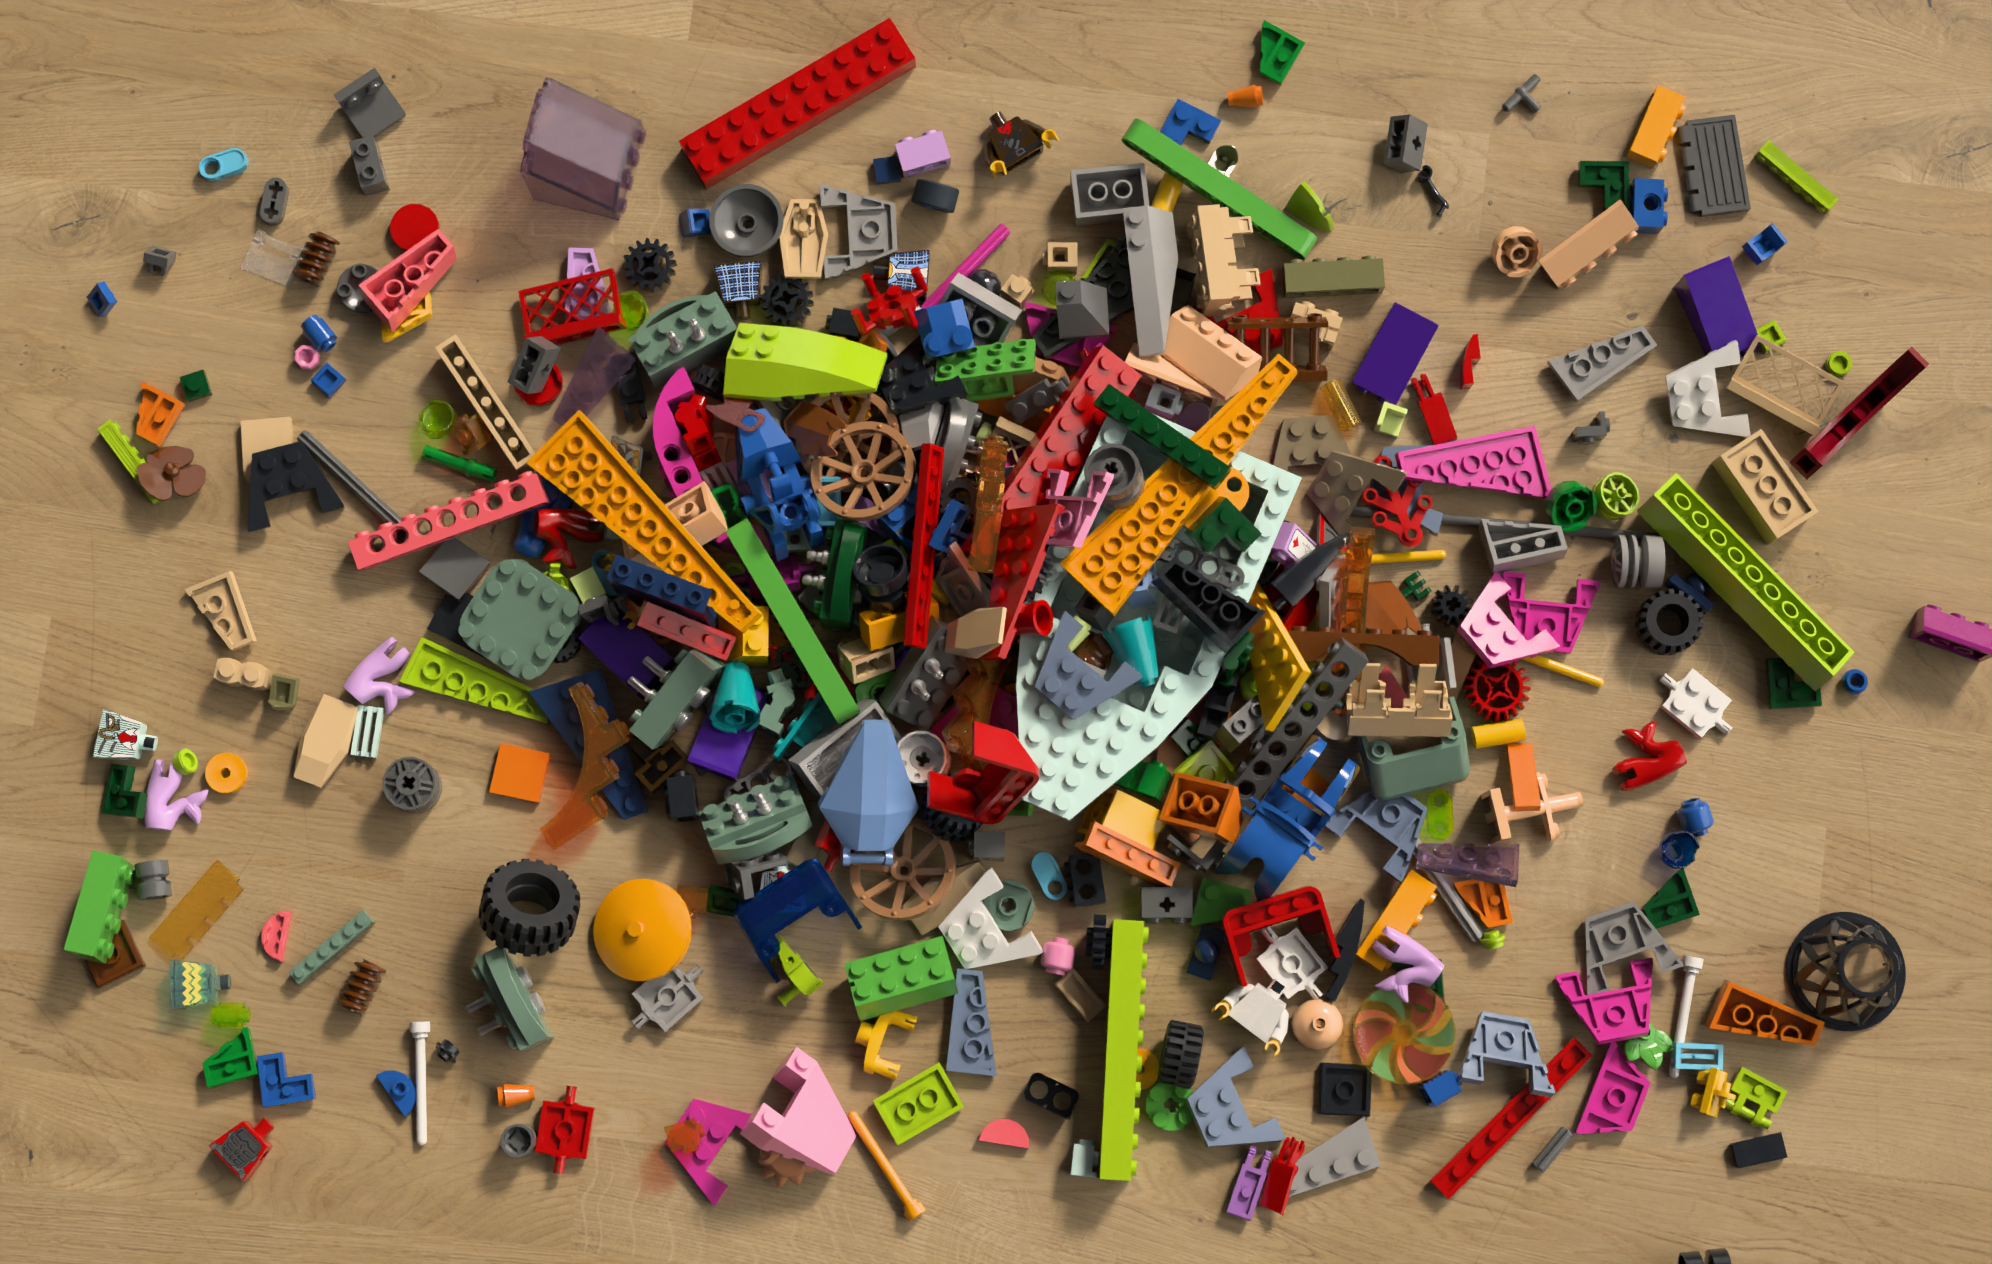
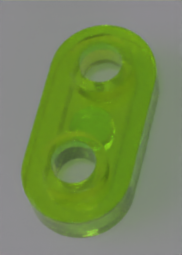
[1426,789,1454,840]

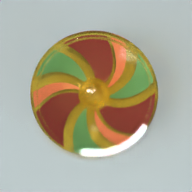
[1353,983,1456,1085]

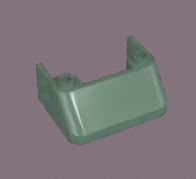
[1354,696,1470,801]

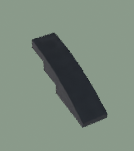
[1197,641,1241,743]
[1323,898,1365,1003]

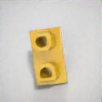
[1690,1067,1736,1118]

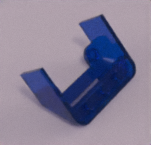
[734,859,862,984]

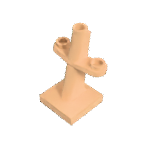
[1480,772,1583,844]

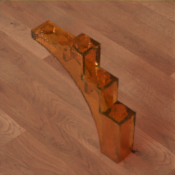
[967,435,1008,574]
[1336,526,1375,695]
[941,635,1021,772]
[540,682,631,851]

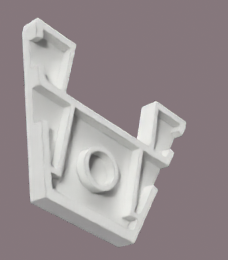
[1665,340,1751,437]
[939,867,1043,969]

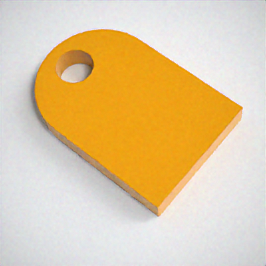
[1184,467,1249,530]

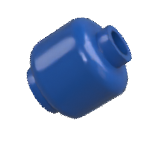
[1677,798,1714,837]

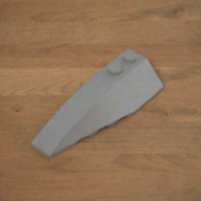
[1123,205,1178,357]

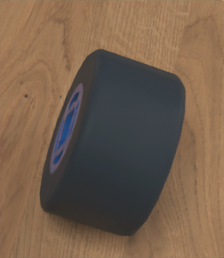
[912,179,959,213]

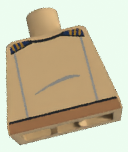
[837,636,895,684]

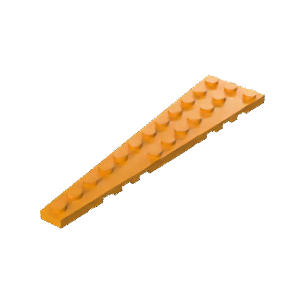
[1060,354,1298,616]
[526,410,763,633]

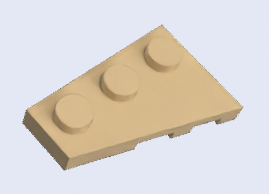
[184,571,257,651]

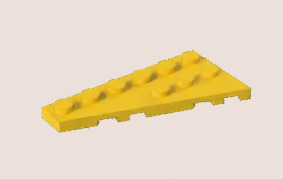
[1248,582,1311,731]

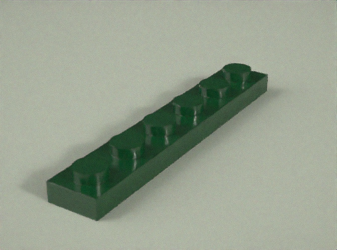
[1093,384,1231,490]

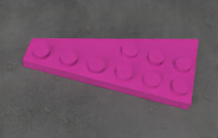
[1395,426,1552,499]

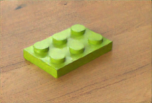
[873,1063,964,1145]

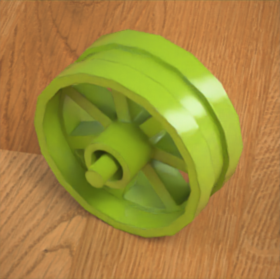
[1592,472,1640,521]

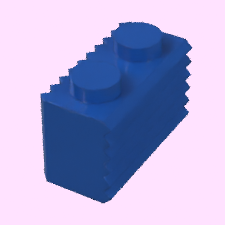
[1417,1070,1462,1107]

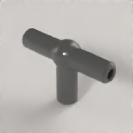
[1502,74,1541,113]

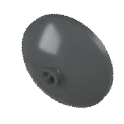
[709,184,784,257]

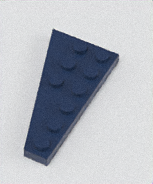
[528,669,648,820]

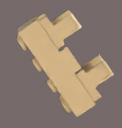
[1186,204,1261,316]
[1344,663,1452,737]

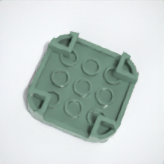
[458,559,582,680]

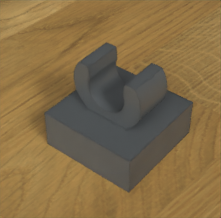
[143,246,177,276]

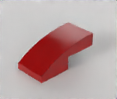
[1460,334,1481,390]

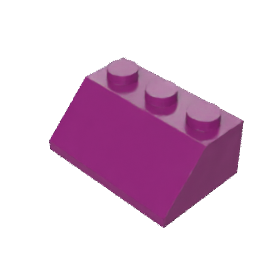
[1908,604,1992,662]

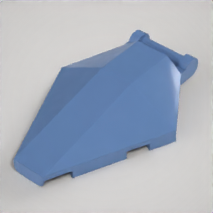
[818,720,919,866]

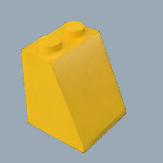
[718,606,769,666]
[1077,788,1166,851]

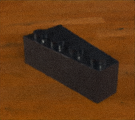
[1151,558,1266,653]

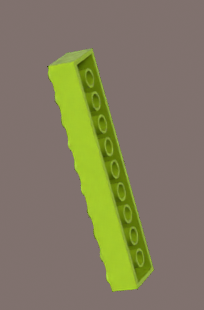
[1637,473,1855,691]
[1099,919,1149,1181]

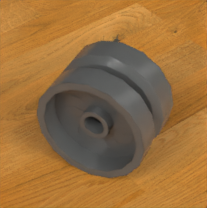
[1084,443,1145,510]

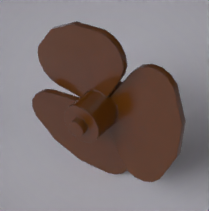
[137,446,206,501]

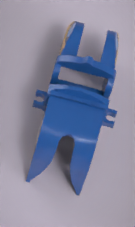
[1213,735,1360,901]

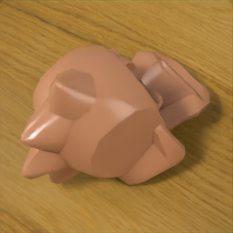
[758,1149,816,1188]

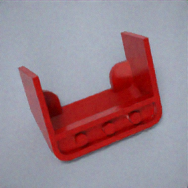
[927,721,1039,825]
[1222,886,1340,987]

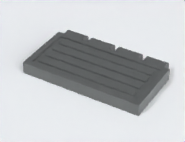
[1677,115,1751,217]

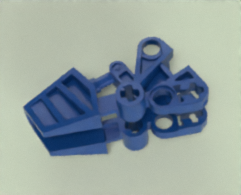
[735,408,824,561]

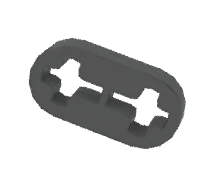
[260,178,289,226]

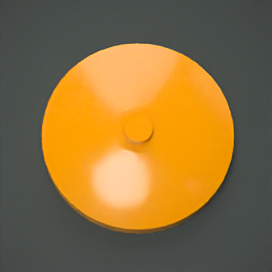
[593,879,692,981]

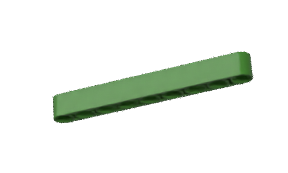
[1121,119,1318,260]
[726,518,860,725]

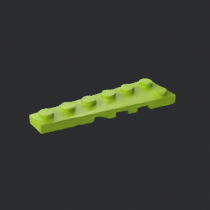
[399,637,549,724]

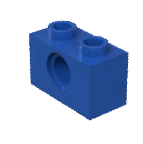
[1629,178,1668,234]

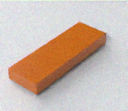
[1506,743,1541,811]

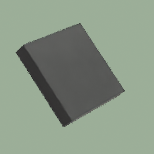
[419,538,490,602]

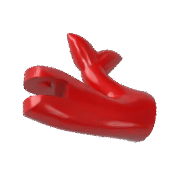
[534,508,604,569]
[1612,722,1687,791]

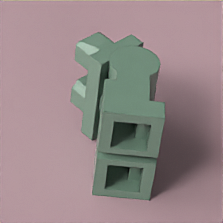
[757,668,796,740]

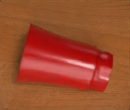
[1014,600,1053,636]

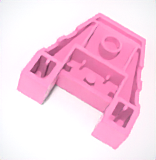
[740,1047,857,1175]

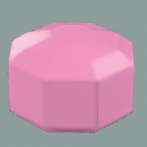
[294,345,320,370]

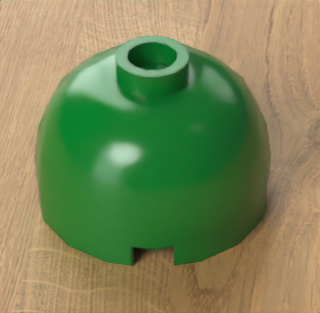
[1545,481,1598,532]

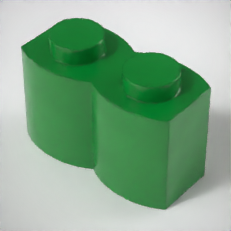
[710,482,746,529]

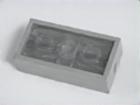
[788,697,902,800]

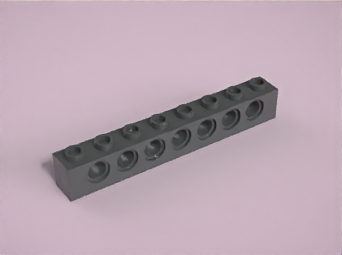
[1222,637,1369,819]

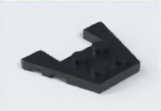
[879,335,969,416]
[247,441,345,533]

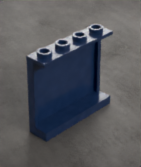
[607,555,718,627]

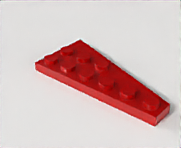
[980,503,1065,661]

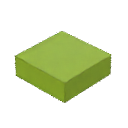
[1756,320,1787,354]

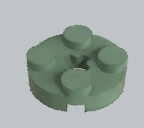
[984,880,1034,931]

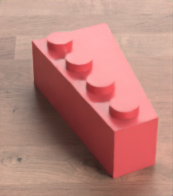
[358,229,457,333]

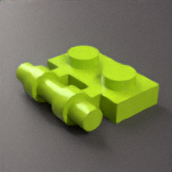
[1725,1067,1788,1130]

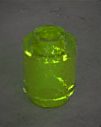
[211,1002,251,1028]

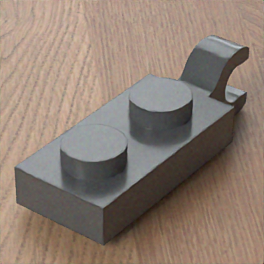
[1004,376,1070,425]

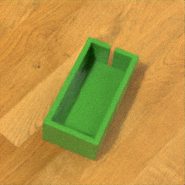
[64,850,135,964]
[844,936,958,1021]

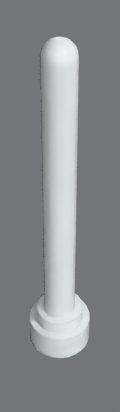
[1669,955,1704,1078]
[410,1021,430,1146]

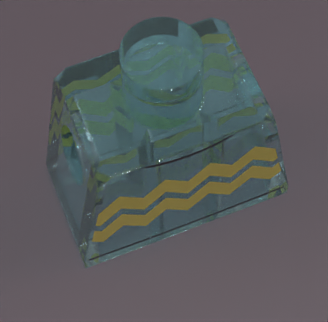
[170,960,231,1010]

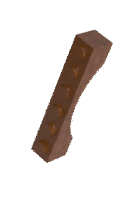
[1287,626,1440,666]

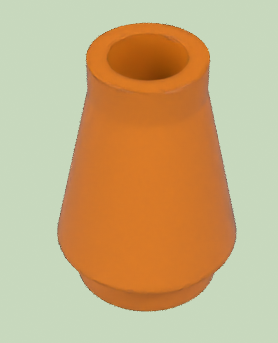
[1227,84,1264,109]
[497,1083,535,1109]

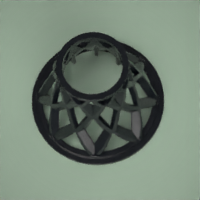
[1786,912,1906,1031]

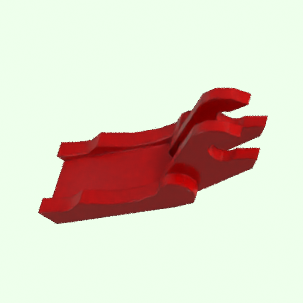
[1410,374,1458,445]
[1260,1137,1305,1216]

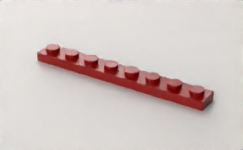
[903,443,944,649]
[1429,1037,1593,1199]

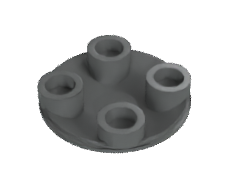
[337,263,378,313]

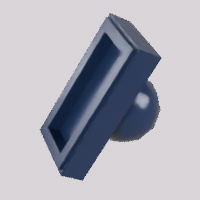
[1664,573,1714,615]
[1186,924,1225,981]

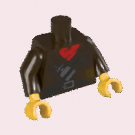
[985,111,1059,179]

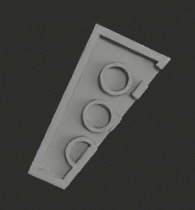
[1547,325,1657,402]
[1289,1117,1381,1197]

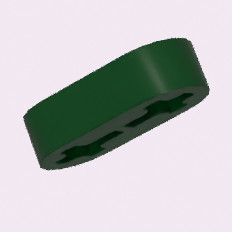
[776,646,813,689]

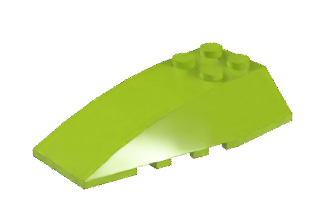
[724,323,888,401]

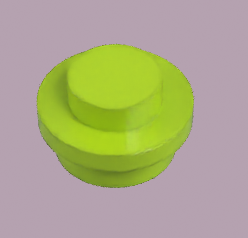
[1479,930,1505,949]

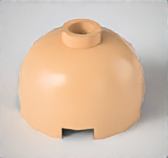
[1491,226,1543,277]
[1291,999,1343,1050]

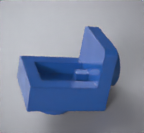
[1742,223,1787,265]

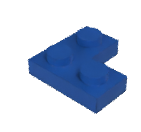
[1160,99,1221,145]
[928,499,971,554]
[257,1052,316,1107]

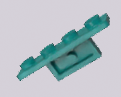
[772,692,836,762]

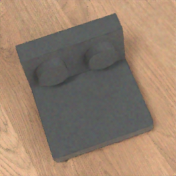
[334,68,406,138]

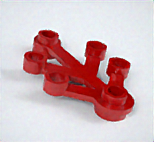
[1361,456,1433,548]

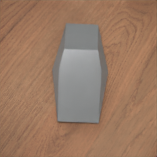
[898,367,944,451]

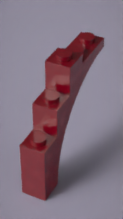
[1789,346,1929,480]

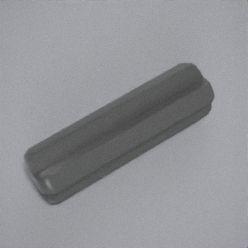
[1532,1127,1573,1172]

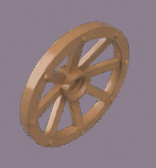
[796,392,901,492]
[811,421,916,521]
[850,818,956,921]

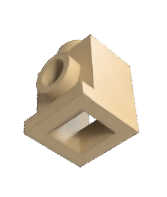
[1042,242,1078,273]
[1001,274,1035,309]

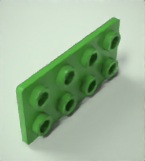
[935,339,1036,401]

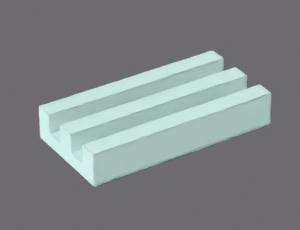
[350,705,385,759]

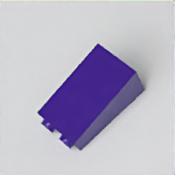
[1674,256,1760,358]
[1352,302,1439,405]
[578,607,678,705]
[687,684,769,782]

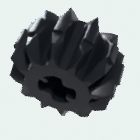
[1430,585,1473,627]

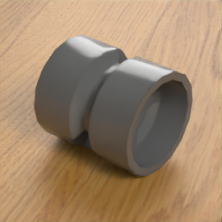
[134,860,172,900]
[500,1124,537,1158]

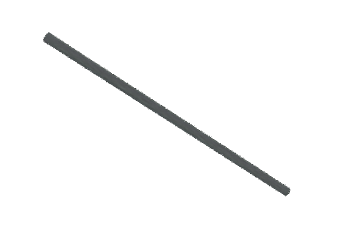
[1352,506,1668,544]

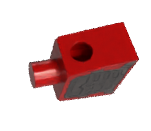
[209,1117,275,1181]

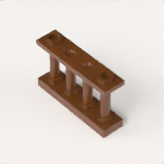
[1226,313,1328,381]

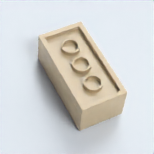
[1711,429,1819,545]

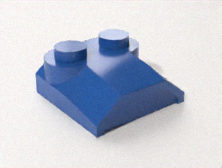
[914,299,975,360]

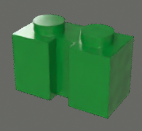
[1113,760,1171,802]

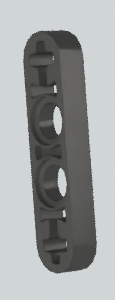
[1158,539,1245,590]
[724,746,802,801]

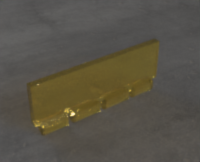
[149,860,244,959]

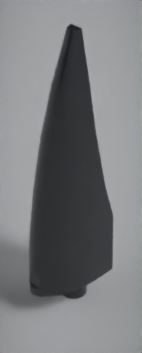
[1270,528,1358,611]

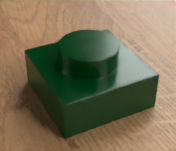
[180,369,212,402]

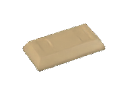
[1054,968,1107,1023]

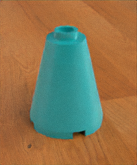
[1102,614,1159,688]
[709,661,761,733]

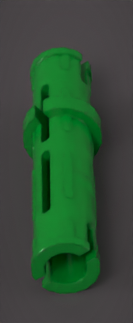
[421,445,497,483]

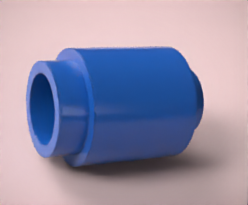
[301,315,337,352]

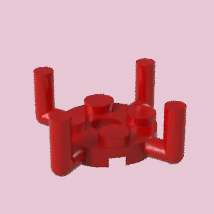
[851,267,928,335]

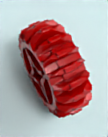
[1462,660,1531,723]

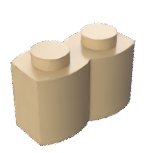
[213,658,273,691]

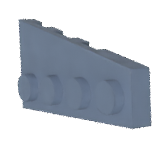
[946,969,997,1076]

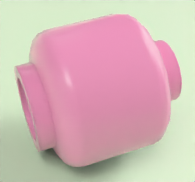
[1041,937,1076,976]

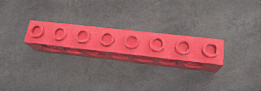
[348,471,550,571]

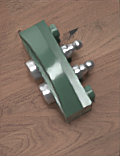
[698,774,813,864]

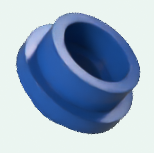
[1842,669,1868,694]

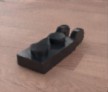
[610,352,648,424]

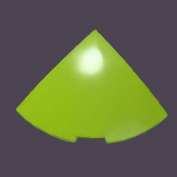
[1286,181,1334,232]

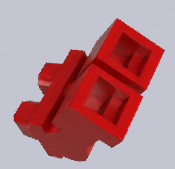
[675,394,722,472]

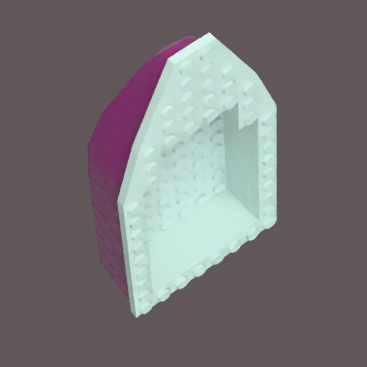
[1016,415,1302,821]

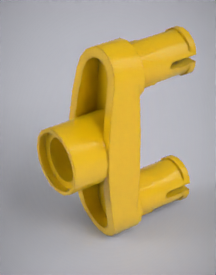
[855,1010,918,1081]

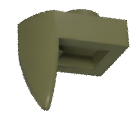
[1208,145,1239,177]
[268,674,300,712]

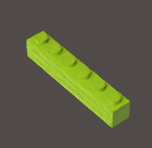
[1755,140,1839,214]
[97,420,159,504]

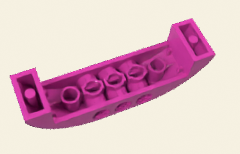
[653,367,769,556]

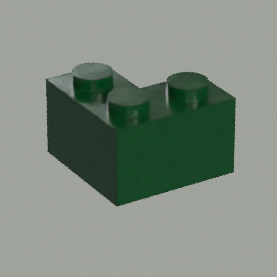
[1184,496,1262,553]

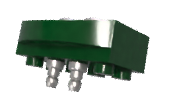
[802,519,868,632]

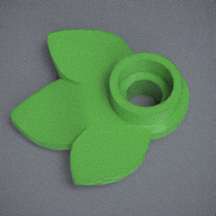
[1624,1022,1674,1070]

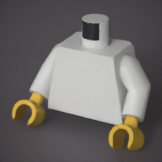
[1211,978,1289,1059]

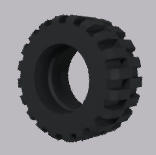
[479,859,581,957]

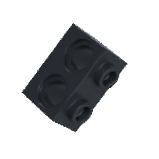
[1064,853,1106,908]

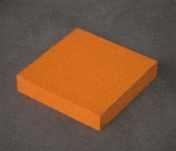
[489,743,551,803]

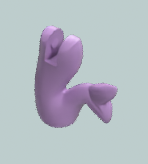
[343,637,415,714]
[144,759,208,831]
[1372,926,1445,1003]

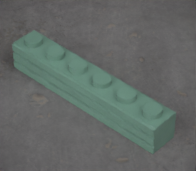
[289,910,375,985]

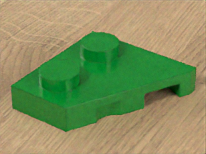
[1259,20,1305,86]
[202,1027,259,1089]

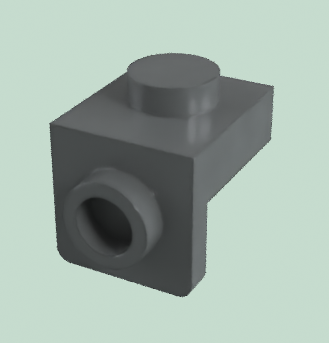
[1572,411,1610,445]
[578,595,621,626]

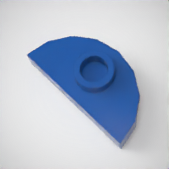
[376,1070,416,1117]

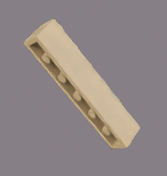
[435,334,535,474]

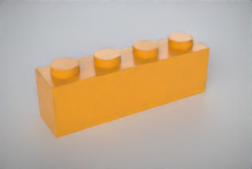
[1355,869,1437,972]

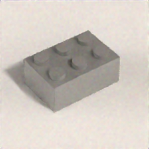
[1070,163,1149,226]
[939,272,1022,346]

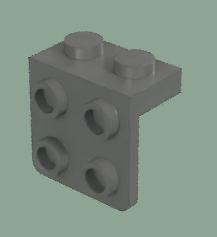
[1165,834,1226,873]
[723,849,788,900]

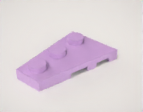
[565,247,612,322]

